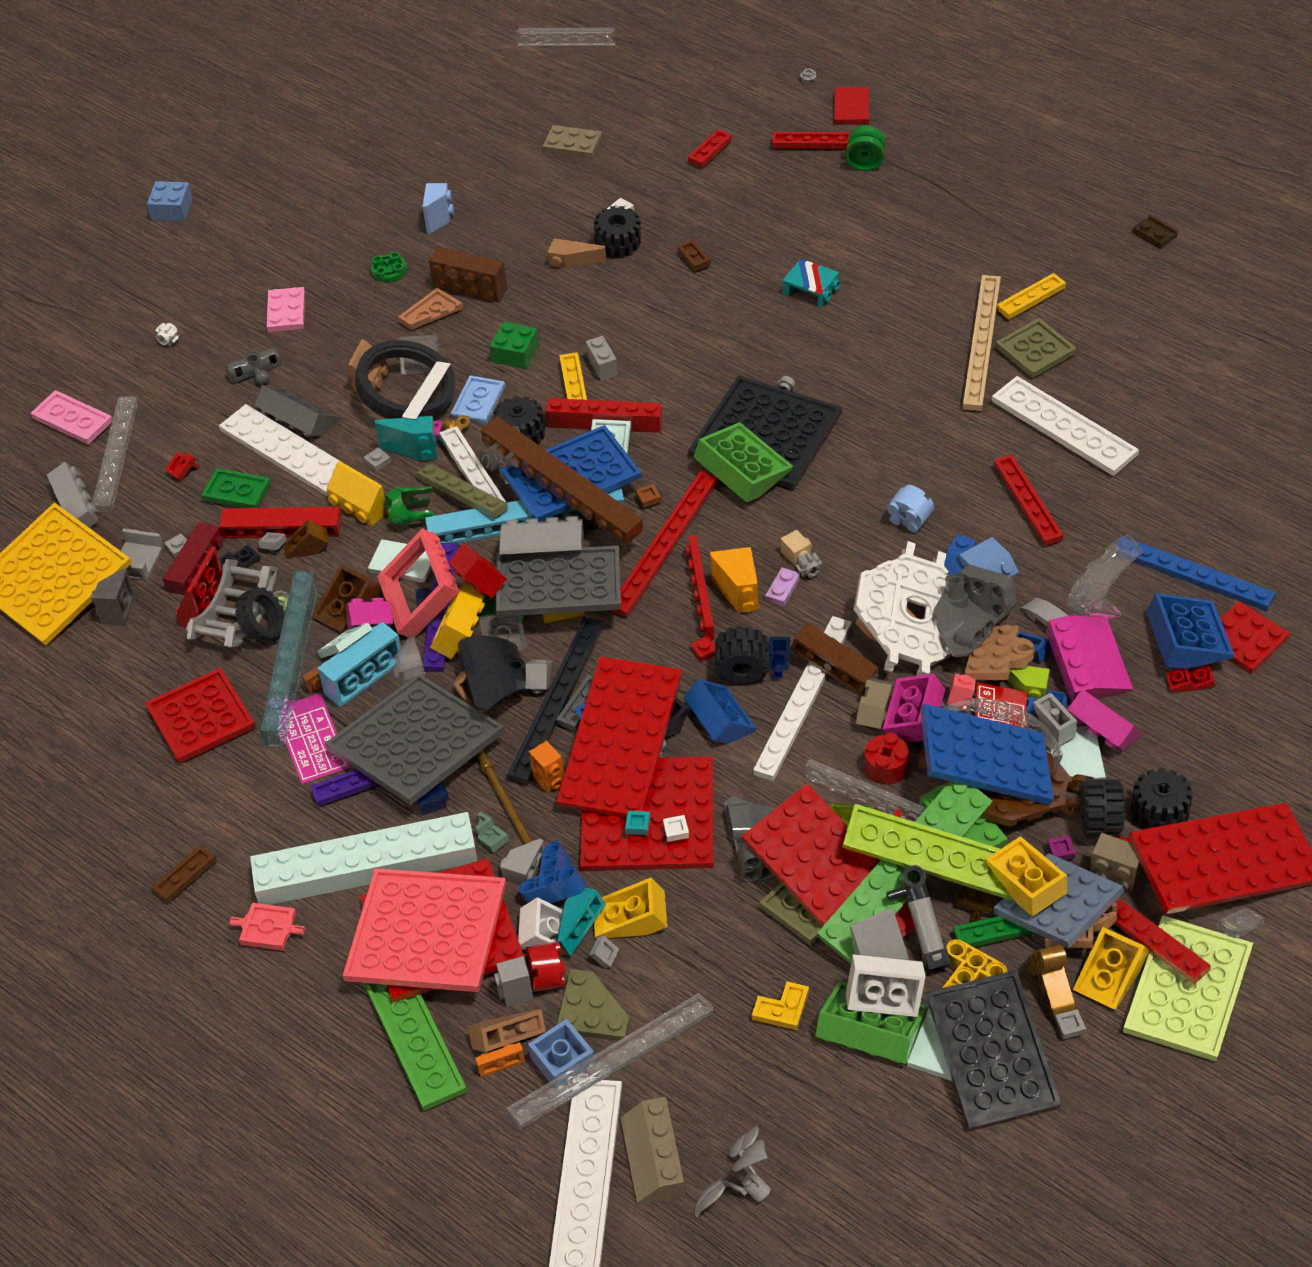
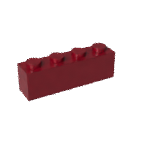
[163,522,224,596]

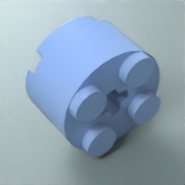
[887,485,934,533]

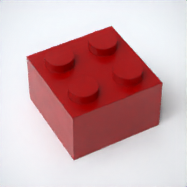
[449,543,507,598]

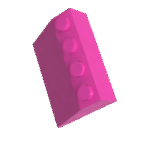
[1046,615,1133,704]

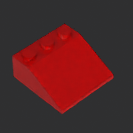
[176,547,223,628]

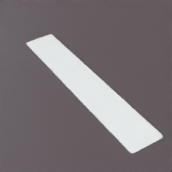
[402,362,450,419]

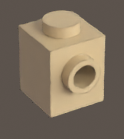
[780,530,812,566]

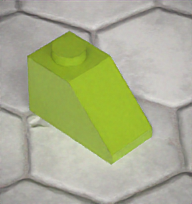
[1006,666,1049,700]

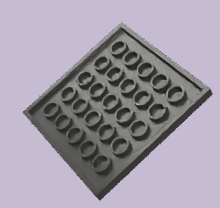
[325,674,505,805]

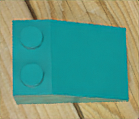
[375,416,437,461]

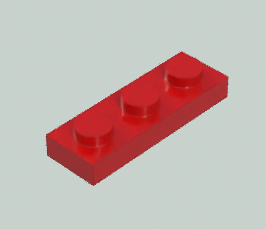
[688,129,732,168]

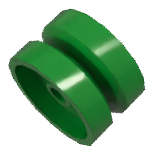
[846,126,886,171]

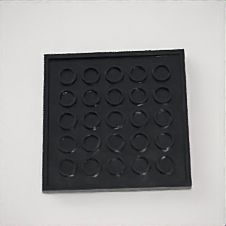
[688,375,842,489]

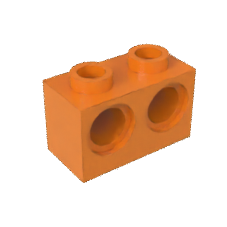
[529,741,564,793]

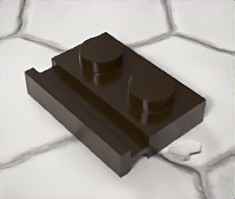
[1132,215,1178,249]

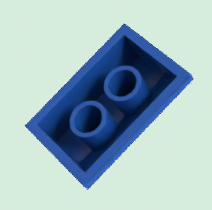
[684,679,757,744]

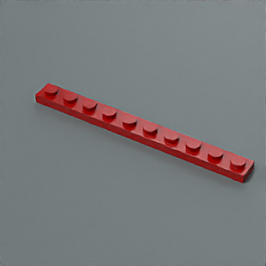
[609,471,718,617]

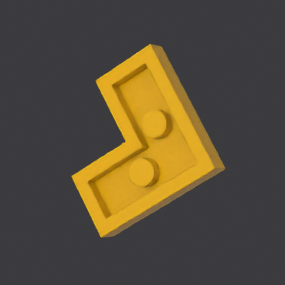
[752,982,809,1030]

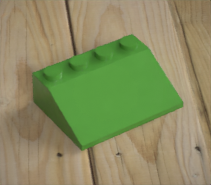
[694,422,793,502]
[815,980,928,1064]

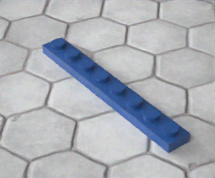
[1113,536,1276,611]

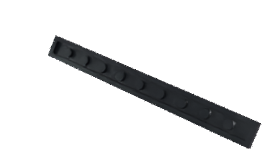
[507,617,604,785]

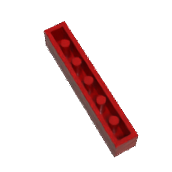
[545,398,663,433]
[219,506,342,539]

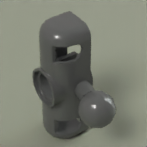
[226,348,281,385]

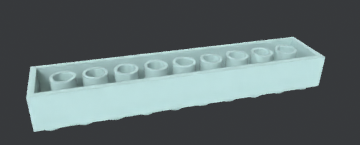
[250,812,478,905]

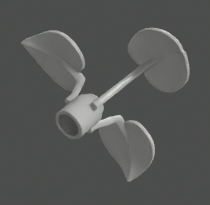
[695,1125,771,1219]

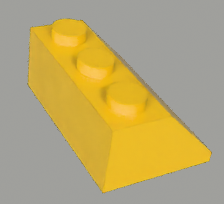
[327,461,388,526]

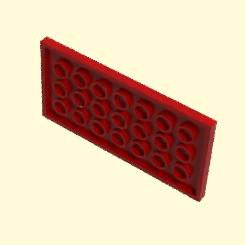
[556,656,682,818]
[741,783,915,939]
[1128,802,1312,914]

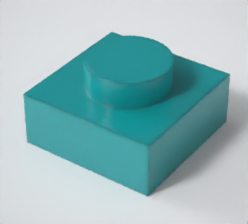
[625,811,650,835]

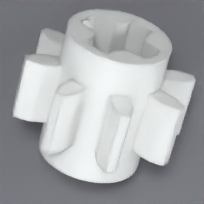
[155,323,179,346]

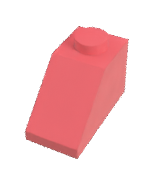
[947,674,976,711]

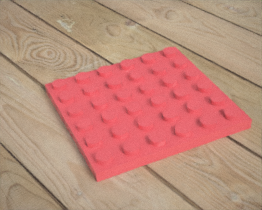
[343,868,506,992]

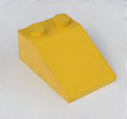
[986,836,1067,917]
[594,878,667,939]
[1073,927,1149,1010]

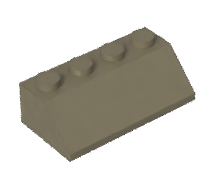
[620,1097,685,1205]

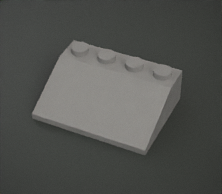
[499,516,584,554]

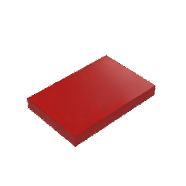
[834,87,869,125]

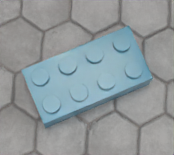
[318,622,404,707]

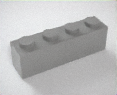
[47,462,99,528]

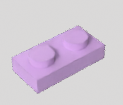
[765,567,800,607]

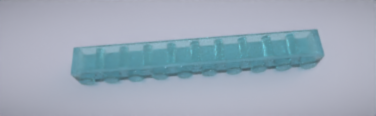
[260,571,318,746]

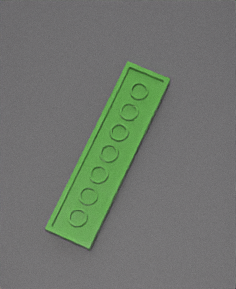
[363,983,467,1111]

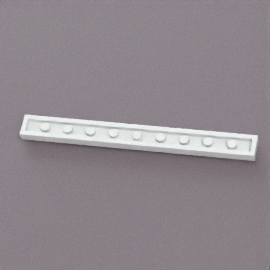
[753,616,852,781]

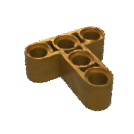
[1028,944,1076,1019]

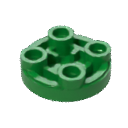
[371,252,407,283]

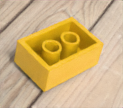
[430,582,485,659]

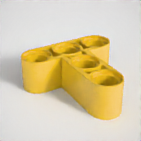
[943,940,1007,988]

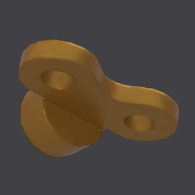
[441,415,470,433]

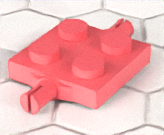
[230,903,306,951]

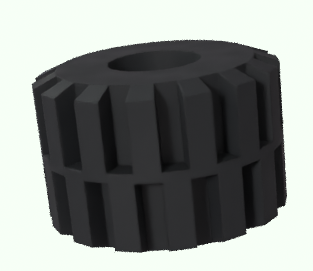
[594,206,641,258]
[493,396,545,445]
[715,626,770,685]
[1131,768,1193,829]
[1080,779,1125,838]

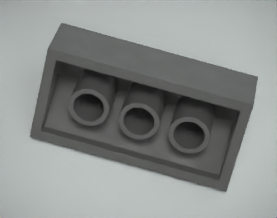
[254,385,340,438]

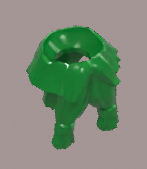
[384,486,434,526]

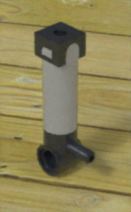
[886,865,951,971]

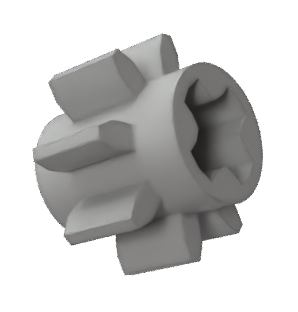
[796,552,823,577]

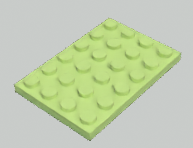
[1123,915,1253,1062]

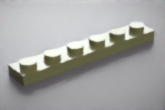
[416,464,508,518]

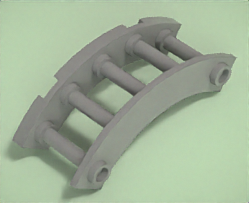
[186,559,278,647]

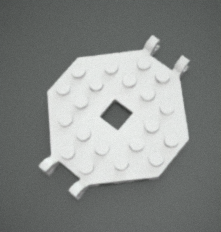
[854,541,953,676]

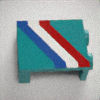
[782,259,840,308]

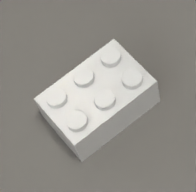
[846,954,925,1017]

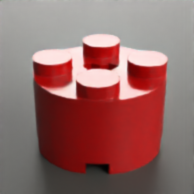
[865,733,909,785]
[525,942,565,992]

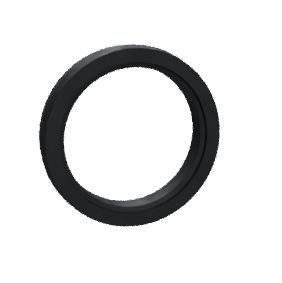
[355,340,455,419]

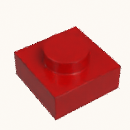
[690,636,715,662]

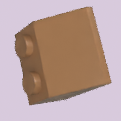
[348,340,389,392]

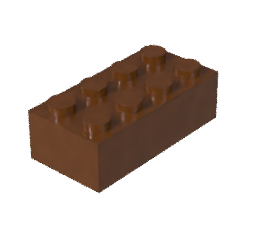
[429,247,508,303]

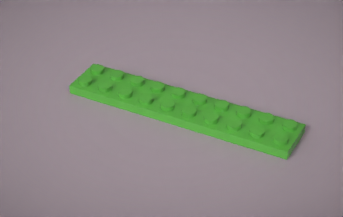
[816,781,992,964]

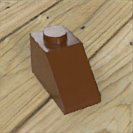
[285,520,329,559]

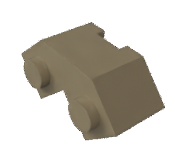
[856,678,895,729]

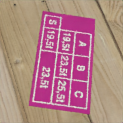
[273,693,350,784]

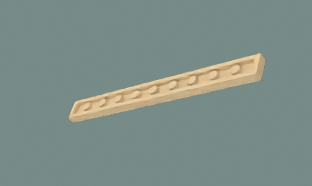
[963,275,1001,411]

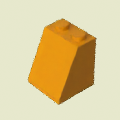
[710,547,759,613]

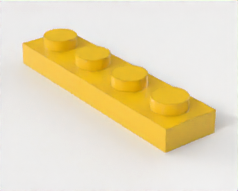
[997,273,1066,319]
[559,353,587,400]

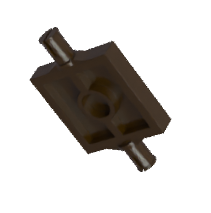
[955,885,1003,923]

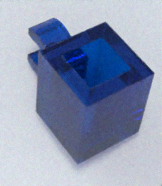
[769,636,790,678]

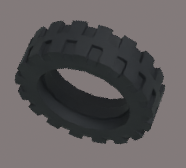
[235,587,286,643]

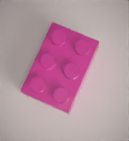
[883,673,945,743]

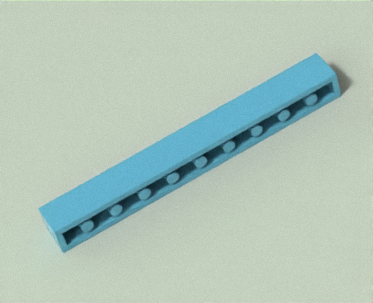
[425,487,625,543]

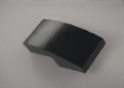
[219,543,261,568]

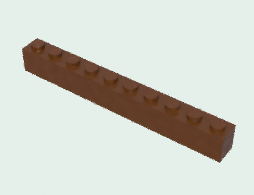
[481,416,643,545]

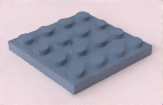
[994,854,1124,949]

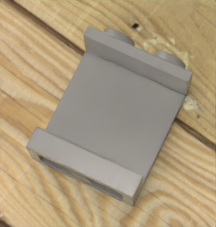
[121,528,164,582]

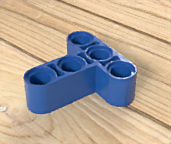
[519,841,586,904]

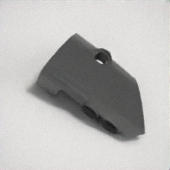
[934,565,1016,657]
[724,795,777,882]

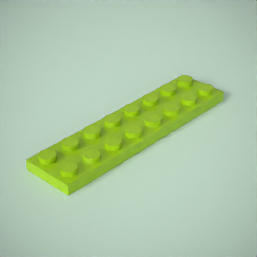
[842,804,1015,901]

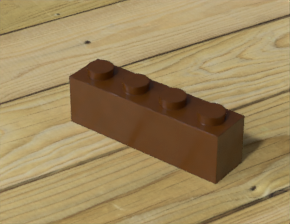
[790,622,878,695]

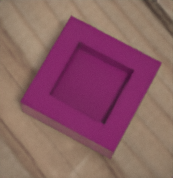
[1047,835,1076,860]

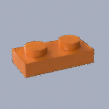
[475,1042,525,1077]

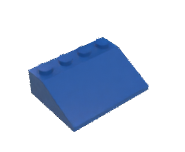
[1147,593,1234,669]

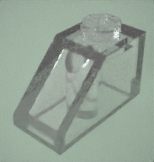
[392,636,425,685]

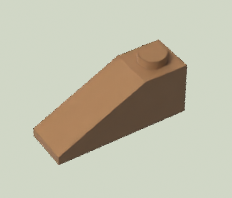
[547,238,607,268]
[468,1009,546,1052]

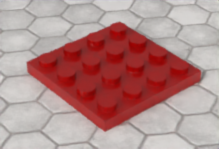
[145,668,256,763]

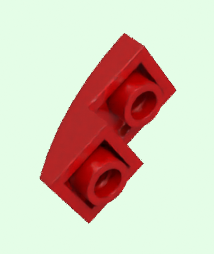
[1166,665,1216,692]

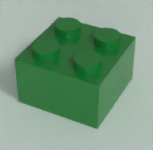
[489,322,539,369]

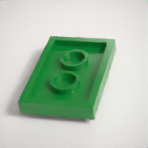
[201,468,271,508]

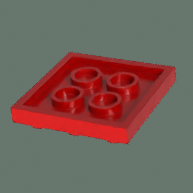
[1220,601,1290,674]

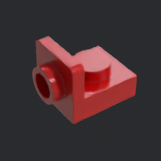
[165,451,200,481]

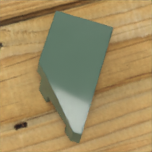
[476,811,510,853]

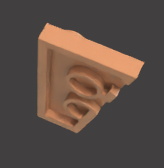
[398,288,463,330]

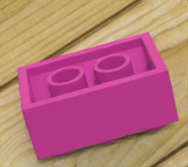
[1067,689,1143,750]

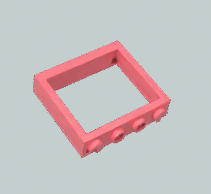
[377,528,460,639]

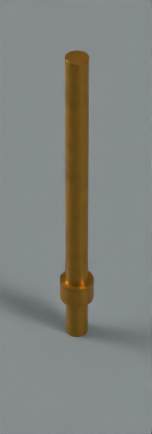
[476,750,532,845]

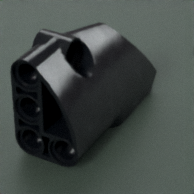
[458,636,526,711]

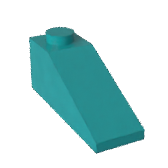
[558,888,606,956]

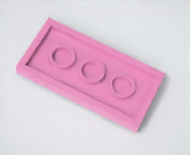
[31,390,113,445]

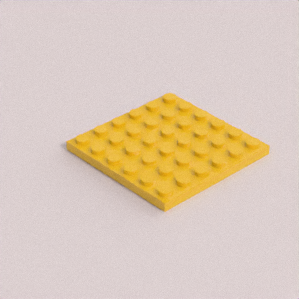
[0,502,132,646]

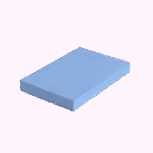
[450,375,505,425]

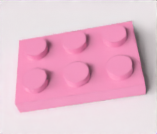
[267,287,305,332]

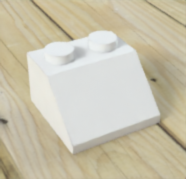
[518,897,567,955]

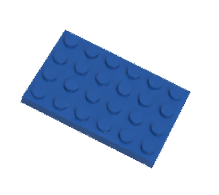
[501,425,642,522]
[920,704,1054,805]

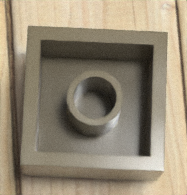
[1090,833,1142,894]

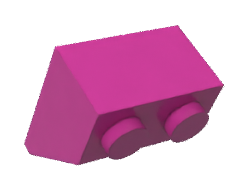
[346,598,393,629]

